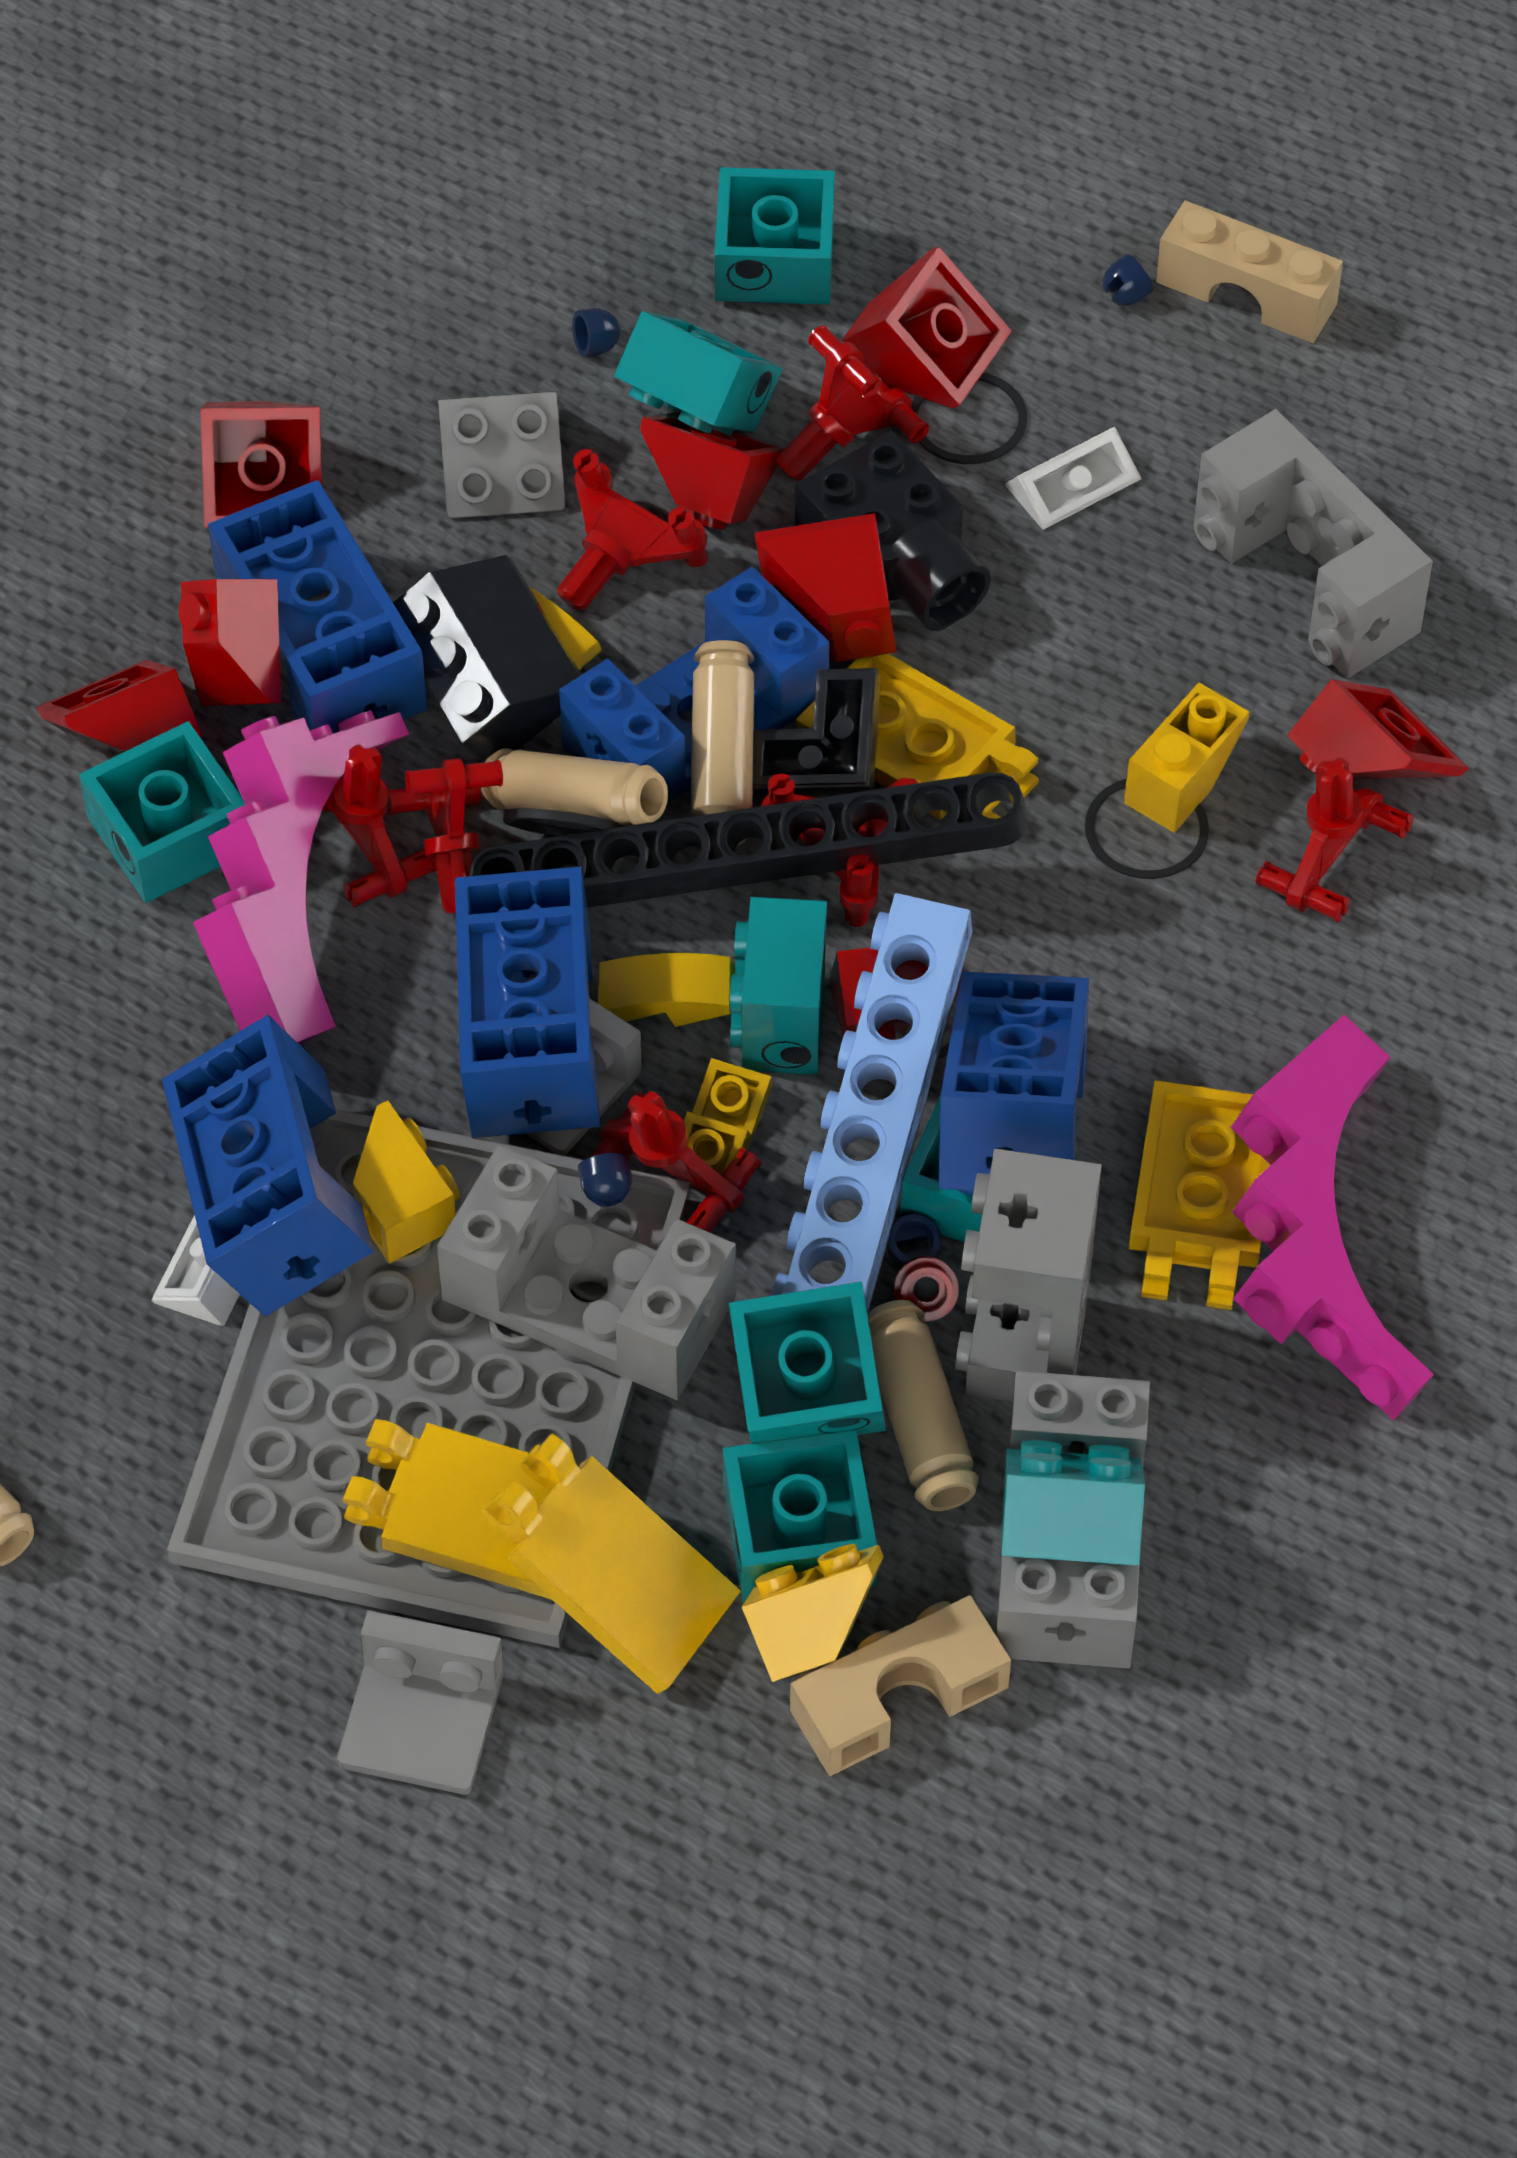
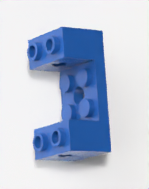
[208,480,428,734]
[559,566,829,803]
[455,867,600,1138]
[939,971,1089,1195]
[162,1014,374,1317]

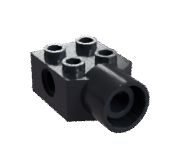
[795,430,991,631]

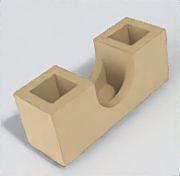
[1156,200,1343,343]
[790,1595,1011,1777]

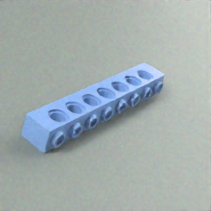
[771,893,972,1312]

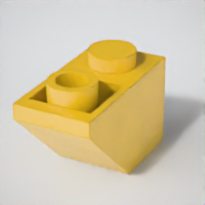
[1124,682,1250,833]
[353,1100,460,1264]
[742,1544,884,1682]

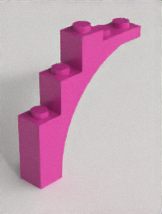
[193,710,409,1044]
[1230,1015,1434,1420]

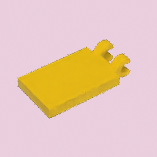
[796,654,1039,820]
[1128,1080,1271,1310]
[343,1419,552,1600]
[482,1434,741,1694]

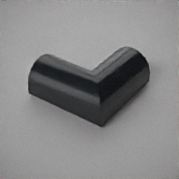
[753,668,881,794]

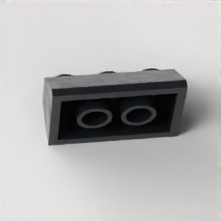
[393,555,582,758]

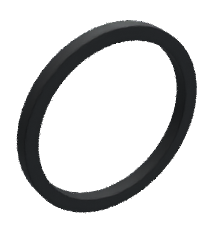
[911,372,1027,464]
[1085,779,1209,879]
[503,808,625,836]

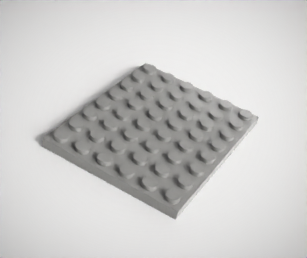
[167,1109,691,1648]

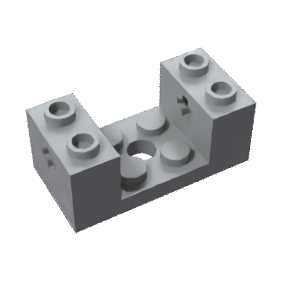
[1193,409,1433,679]
[437,1144,736,1401]
[955,1148,1102,1402]
[996,1371,1150,1669]

